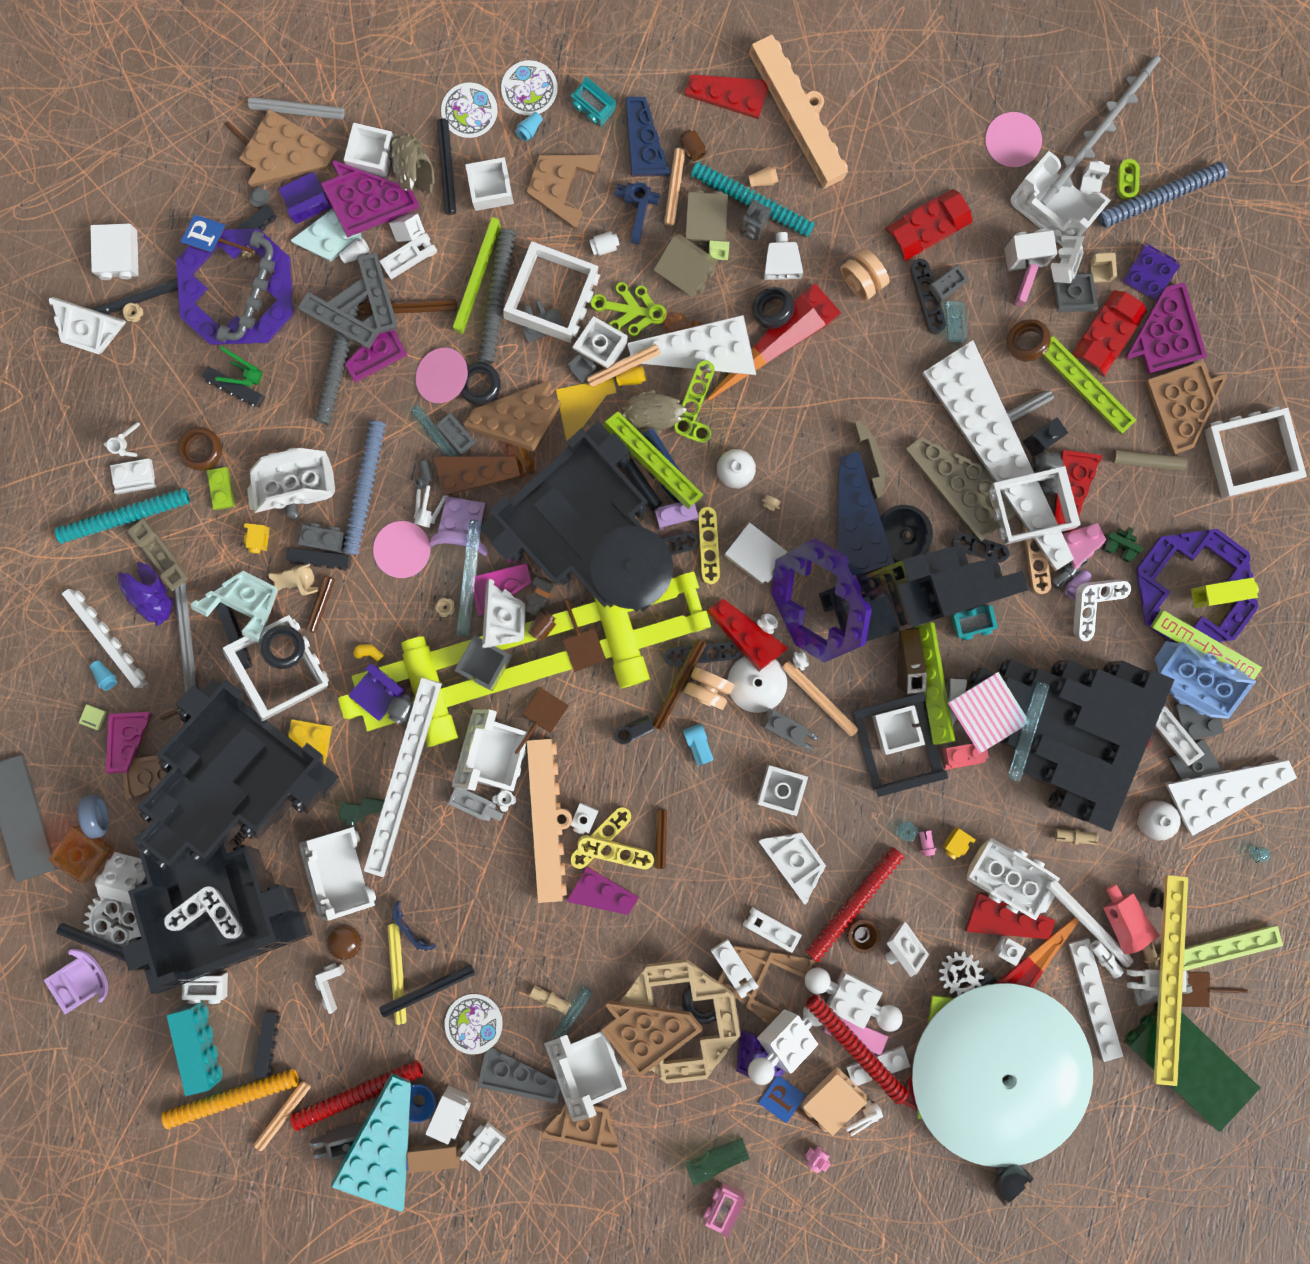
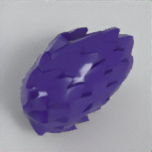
[118,562,173,626]

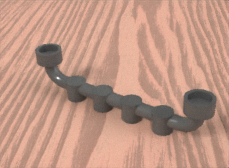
[216,230,275,343]

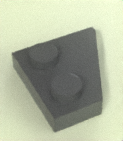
[1174,704,1225,740]

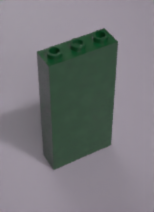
[1123,1002,1261,1133]

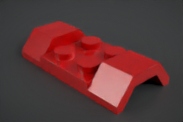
[885,189,973,262]
[1072,290,1147,377]

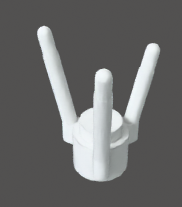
[104,422,140,457]
[414,485,449,528]
[846,1100,883,1136]

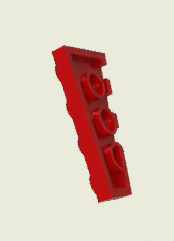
[685,75,768,119]
[1053,450,1103,532]
[707,598,788,672]
[965,893,1055,939]

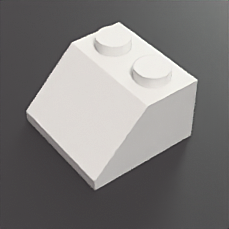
[573,316,627,368]

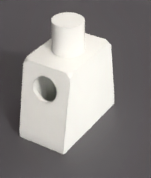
[764,232,803,280]

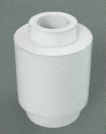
[590,231,620,256]

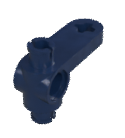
[615,182,660,245]

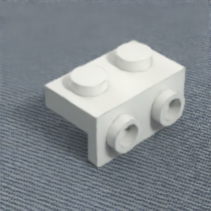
[460,1121,506,1171]

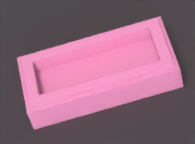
[1014,263,1039,307]

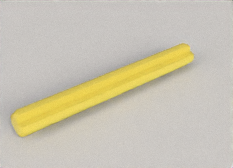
[387,923,407,1025]

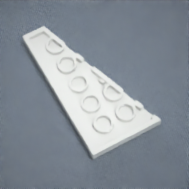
[627,315,756,375]
[1165,759,1297,836]

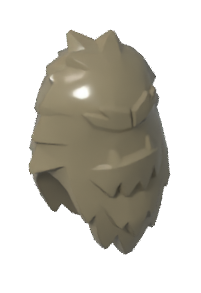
[390,132,435,194]
[622,390,686,434]

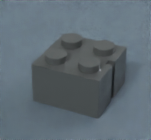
[454,635,512,691]

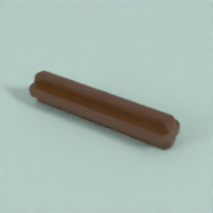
[305,576,335,633]
[655,809,667,869]

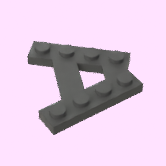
[298,253,398,350]

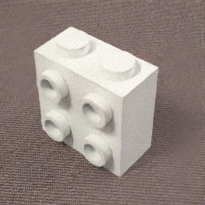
[95,852,148,904]

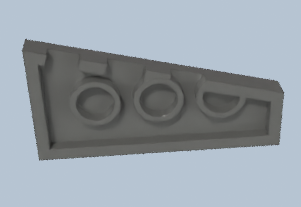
[477,1047,560,1104]

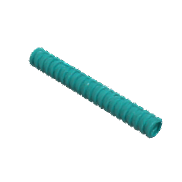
[691,161,815,238]
[54,488,190,544]

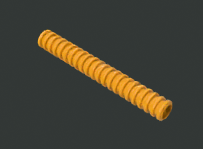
[161,1068,299,1129]

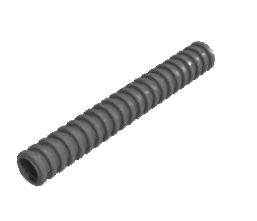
[477,229,516,364]
[314,302,361,425]

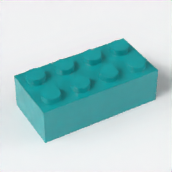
[167,1001,223,1096]

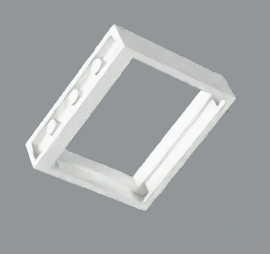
[503,241,600,343]
[1204,406,1307,498]
[223,615,329,722]

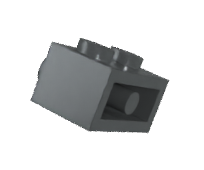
[298,523,346,554]

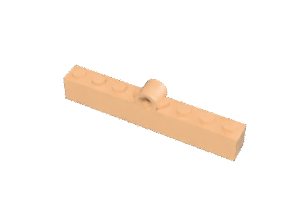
[749,35,848,189]
[527,739,573,903]

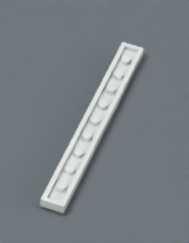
[364,677,442,877]

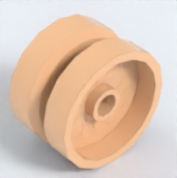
[840,249,890,301]
[684,667,735,710]

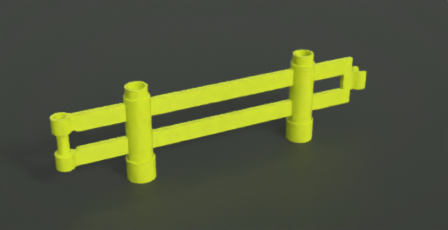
[338,572,711,747]

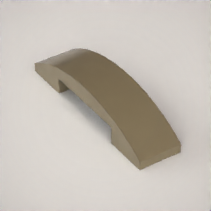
[852,421,885,500]
[128,519,188,591]

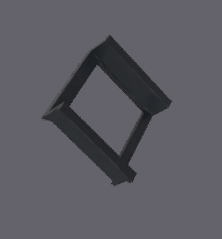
[853,692,948,797]

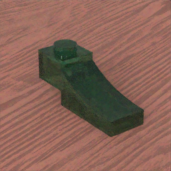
[339,797,405,825]
[686,1138,750,1186]

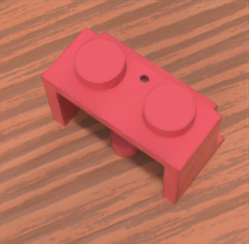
[942,744,989,770]

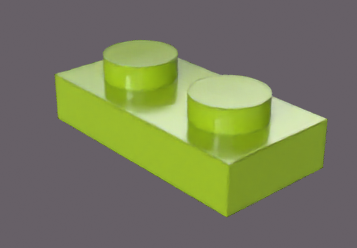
[207,467,235,510]

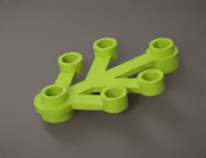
[591,282,667,337]

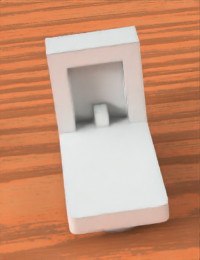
[1079,161,1110,197]
[315,963,345,1014]

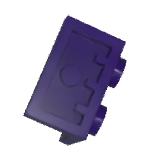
[279,172,331,224]
[1123,242,1180,300]
[349,663,406,721]
[736,1031,784,1078]

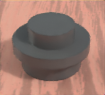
[249,188,270,208]

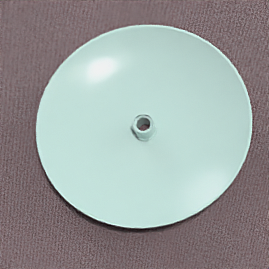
[912,983,1093,1167]

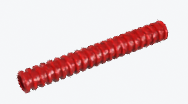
[805,847,905,962]
[805,994,909,1104]
[290,1060,423,1131]

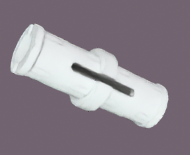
[1089,940,1124,978]

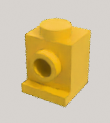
[244,523,270,554]
[942,827,975,860]

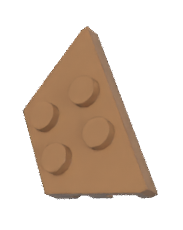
[542,1103,619,1153]

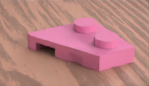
[1063,523,1106,570]

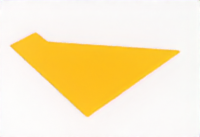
[556,378,616,446]

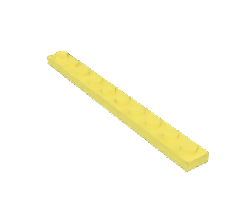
[1154,875,1188,1086]

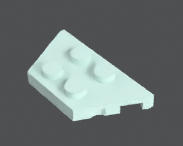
[291,209,362,262]

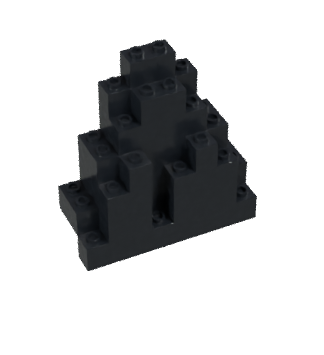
[479,421,650,613]
[819,545,1028,641]
[966,659,1175,832]
[136,679,339,870]
[122,820,313,994]

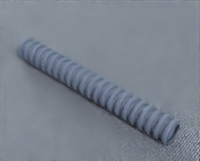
[1099,161,1228,228]
[342,420,386,555]

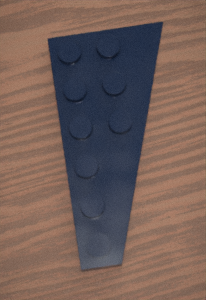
[837,451,894,577]

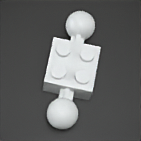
[805,967,903,1032]
[748,1006,822,1085]

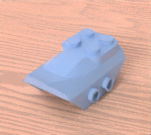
[1154,641,1256,719]

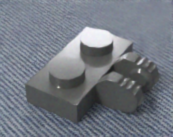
[521,299,564,343]

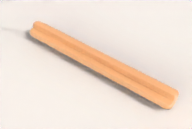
[782,661,858,736]

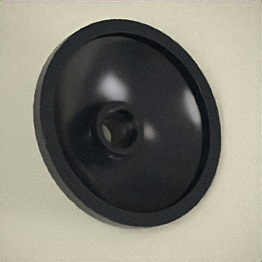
[880,505,933,563]

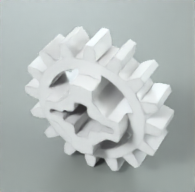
[939,952,984,996]

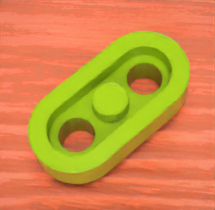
[1117,159,1140,200]

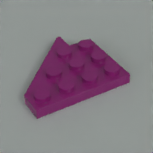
[321,161,419,238]
[1125,282,1207,374]

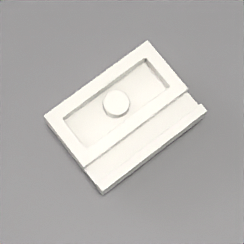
[110,459,156,495]

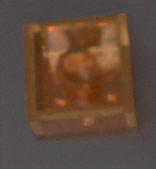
[48,825,113,884]

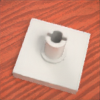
[885,922,929,977]

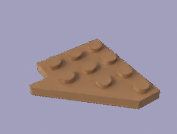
[239,109,338,187]
[1146,361,1227,455]
[464,381,561,451]
[601,1001,703,1078]

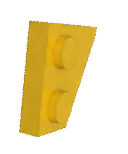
[288,719,332,764]

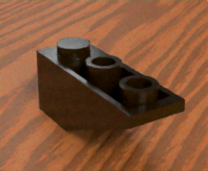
[897,628,927,694]

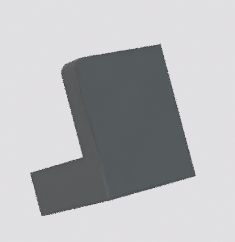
[568,353,597,384]

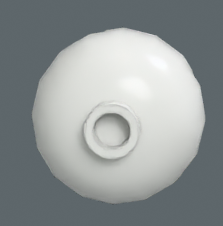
[716,449,756,489]
[1137,800,1180,840]

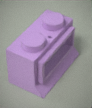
[654,502,698,530]

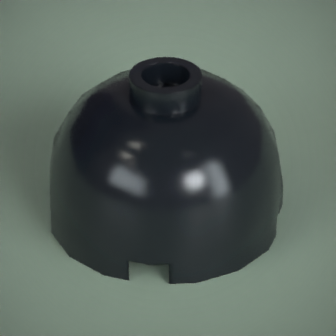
[993,1165,1034,1206]

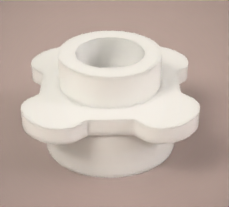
[757,614,778,634]
[793,651,809,671]
[492,789,516,812]

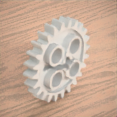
[84,896,141,947]

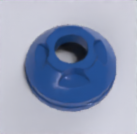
[409,1084,436,1123]

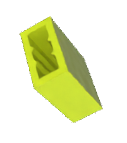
[1191,578,1259,608]

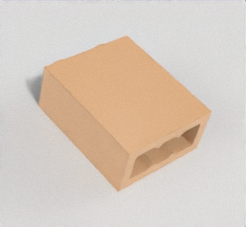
[803,1067,867,1136]

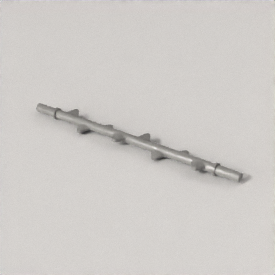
[1040,55,1161,206]

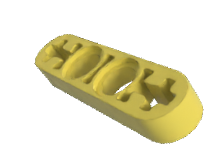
[698,507,720,585]
[571,807,631,869]
[577,835,654,869]

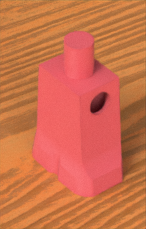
[1103,884,1160,955]

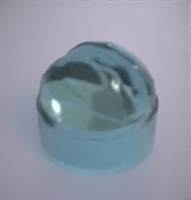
[1253,847,1271,863]

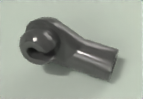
[414,460,433,489]
[285,503,299,520]

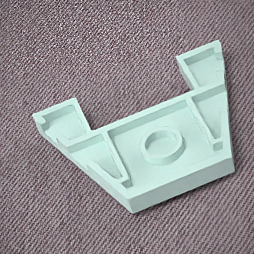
[191,571,277,643]

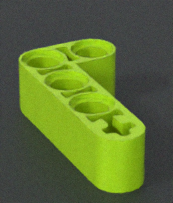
[674,360,715,442]

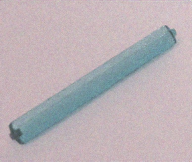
[457,519,481,637]

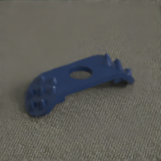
[392,901,436,951]

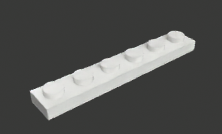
[62,589,148,688]
[1068,937,1123,1062]

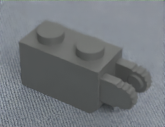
[741,200,771,241]
[760,708,819,752]
[309,1121,365,1161]

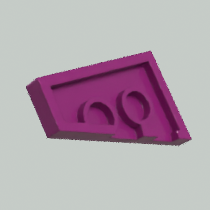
[566,866,639,915]

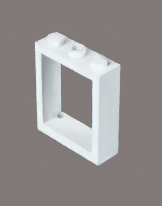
[988,466,1081,545]

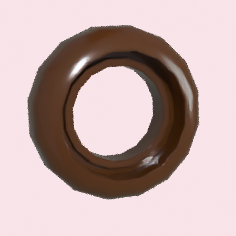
[1006,319,1051,362]
[177,427,223,471]

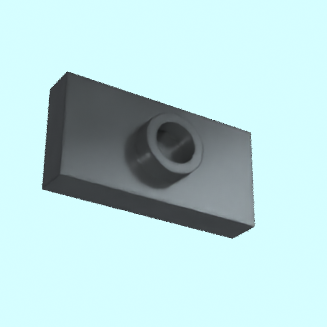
[928,265,969,302]
[435,412,477,455]

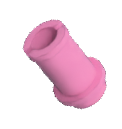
[919,830,937,856]

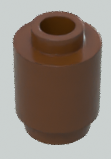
[679,130,707,161]
[528,611,557,642]

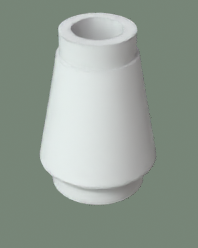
[339,239,370,264]

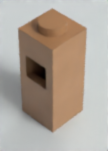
[407,1141,462,1173]

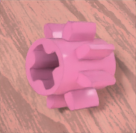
[805,1146,831,1173]

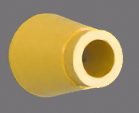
[616,365,646,386]

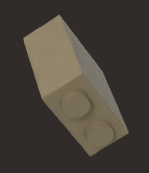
[686,190,728,246]
[654,234,718,297]

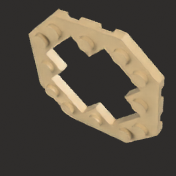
[620,959,741,1084]

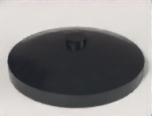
[590,526,673,609]

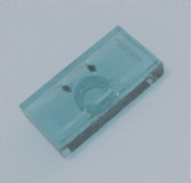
[944,301,967,343]

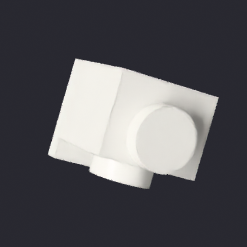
[571,802,599,835]

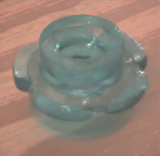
[898,822,918,842]

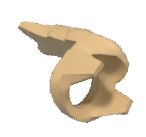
[269,564,318,596]

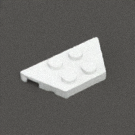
[49,297,126,354]
[482,579,525,648]
[759,832,826,905]

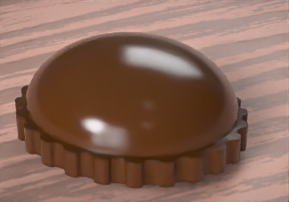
[847,918,881,954]
[327,925,362,960]

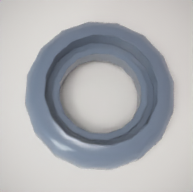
[77,794,109,839]

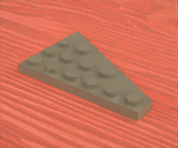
[904,437,1016,543]

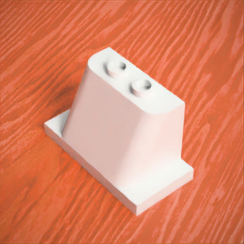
[451,709,528,791]
[544,1032,627,1122]

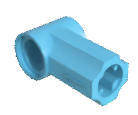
[683,723,714,766]

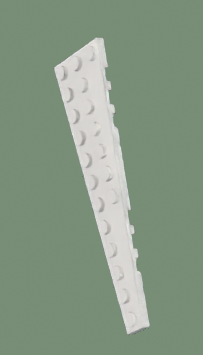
[922,341,1074,571]

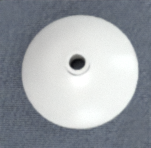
[727,656,787,713]

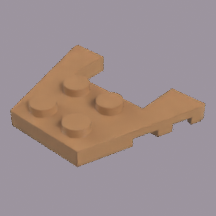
[527,155,601,230]

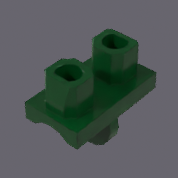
[1103,527,1143,563]

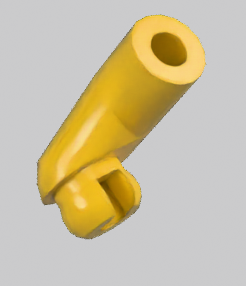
[353,644,384,663]

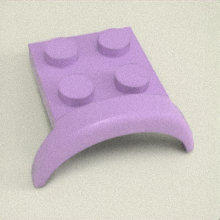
[429,496,488,556]
[44,949,108,1014]

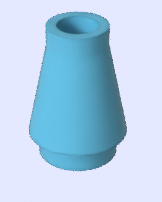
[515,112,543,142]
[89,661,117,691]

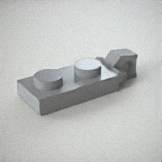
[447,788,504,821]

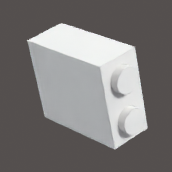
[91,224,138,280]
[724,522,787,585]

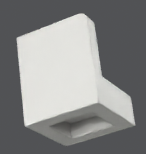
[389,214,425,242]

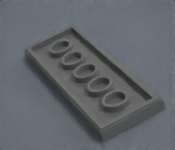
[0,755,58,882]

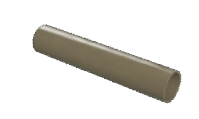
[1112,450,1187,471]

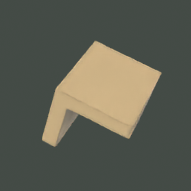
[1090,253,1117,283]

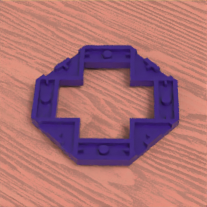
[176,229,294,345]
[1136,529,1258,643]
[771,538,872,663]

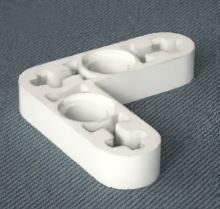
[1073,579,1131,641]
[165,886,243,939]

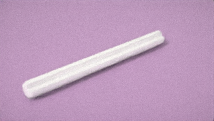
[1046,879,1134,967]

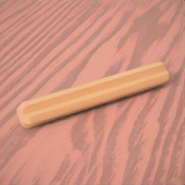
[664,148,685,226]
[587,344,660,387]
[254,1081,311,1151]

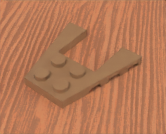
[716,945,815,1025]

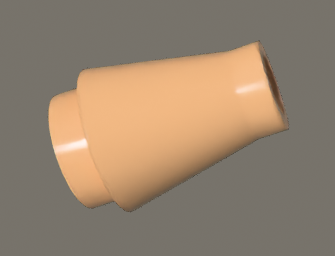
[749,165,778,187]

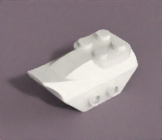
[247,448,335,513]
[967,838,1060,920]

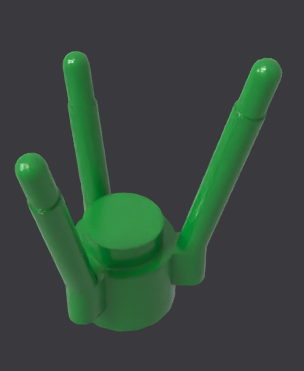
[215,346,263,387]

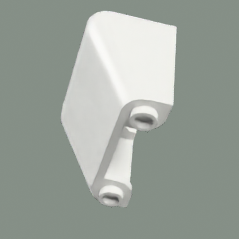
[1011,151,1111,245]
[299,827,376,921]

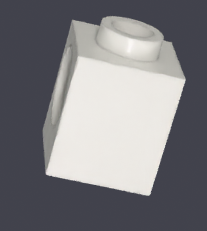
[993,935,1026,966]

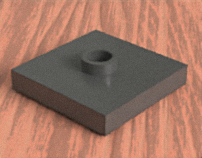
[1052,273,1098,313]
[1168,739,1222,781]

